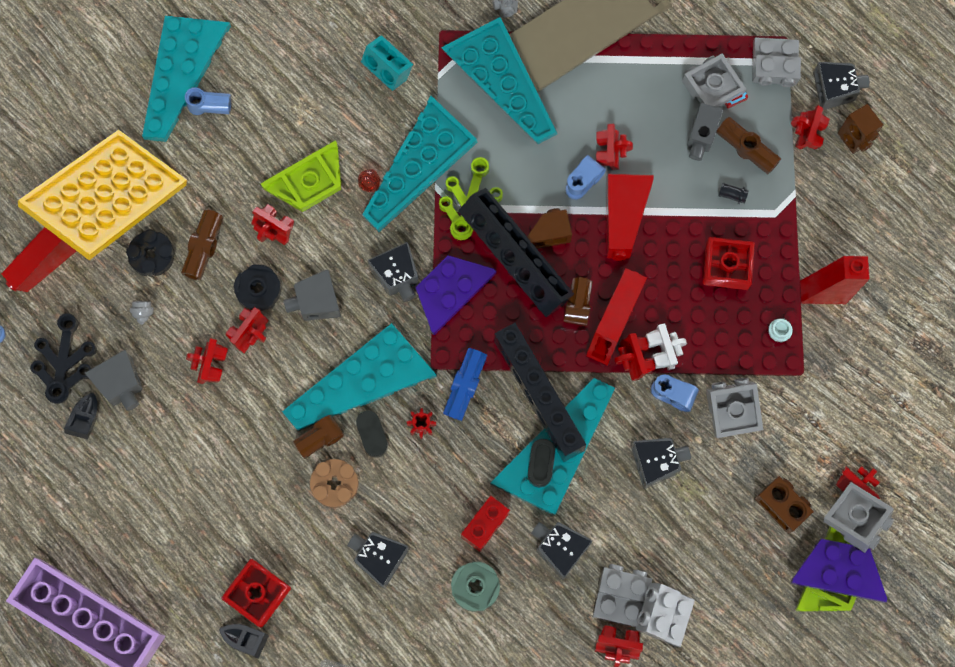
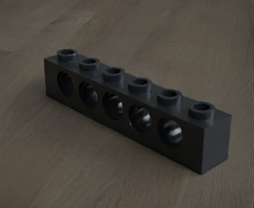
[458,188,574,317]
[494,323,586,462]

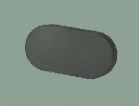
[356,411,388,458]
[528,439,555,488]

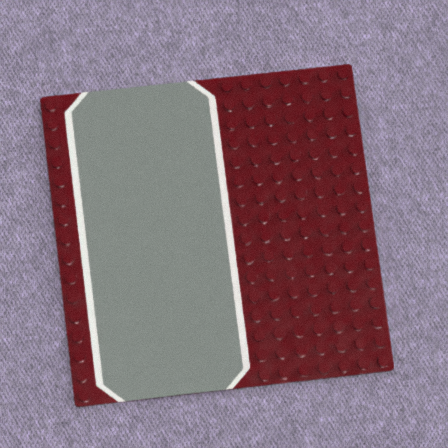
[430,30,804,376]

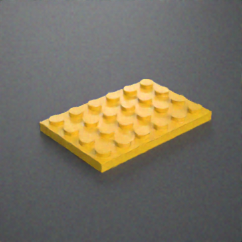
[18,130,187,260]

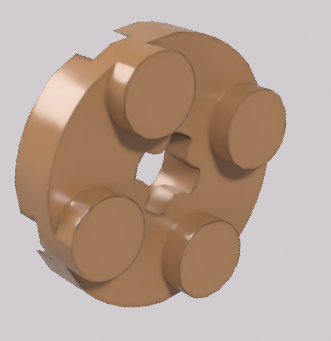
[310,459,359,508]

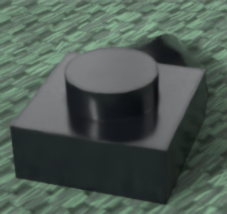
[64,393,97,440]
[219,624,269,659]

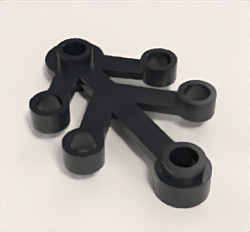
[30,313,97,404]

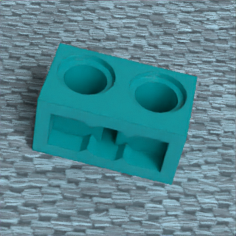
[361,35,413,91]

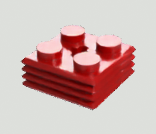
[703,237,755,290]
[221,559,291,628]

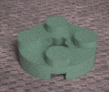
[451,561,500,612]

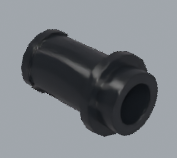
[718,183,749,205]

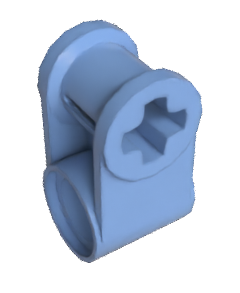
[565,155,606,200]
[651,374,699,412]

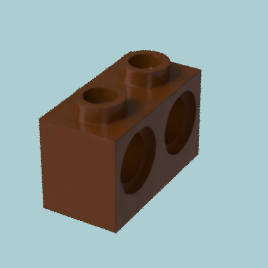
[837,104,884,154]
[754,476,814,534]

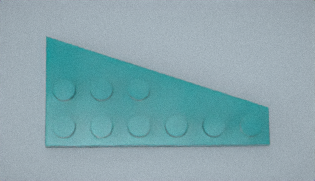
[142,16,231,142]
[441,17,558,144]
[362,96,478,232]
[282,323,437,431]
[490,378,615,516]

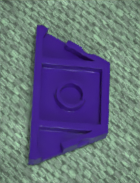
[416,255,496,335]
[790,539,887,603]

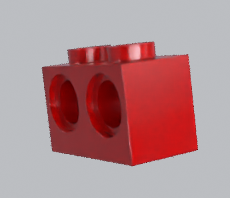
[461,495,510,552]

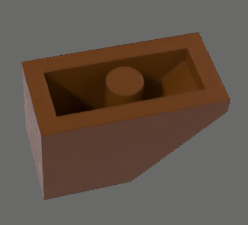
[527,208,572,249]

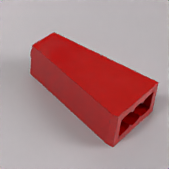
[606,174,654,261]
[1,227,77,292]
[800,256,870,305]
[586,268,647,366]

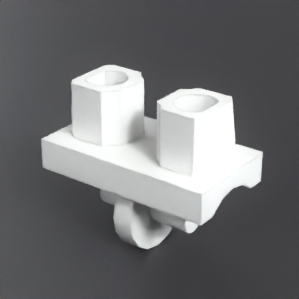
[645,323,687,370]

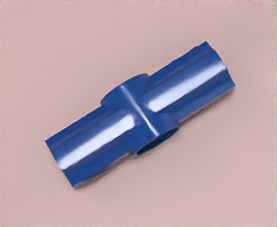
[443,348,487,421]

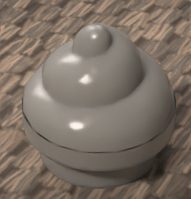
[130,301,154,325]

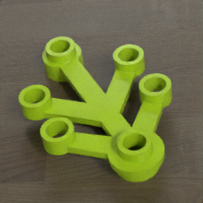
[439,157,503,240]

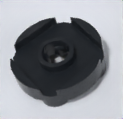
[126,229,174,276]
[234,265,281,311]

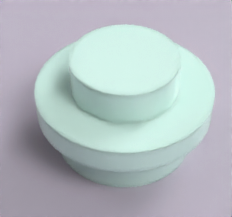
[768,319,792,342]

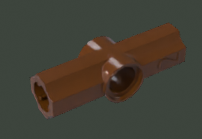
[716,117,781,175]
[181,210,223,280]

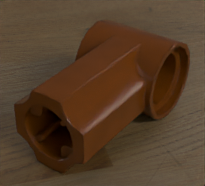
[564,277,593,326]
[293,415,344,459]

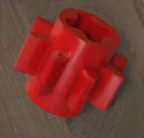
[407,408,436,439]

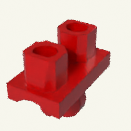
[791,105,830,149]
[596,124,633,170]
[251,204,294,245]
[225,307,269,354]
[614,333,656,381]
[186,338,228,384]
[836,466,880,499]
[595,625,643,667]

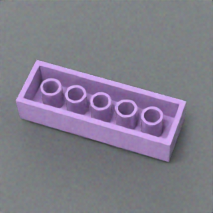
[6,558,165,667]

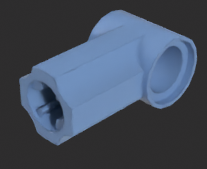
[185,87,231,115]

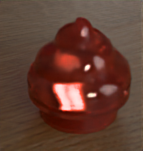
[358,169,381,192]

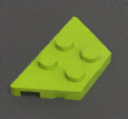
[260,140,342,212]
[795,526,857,612]

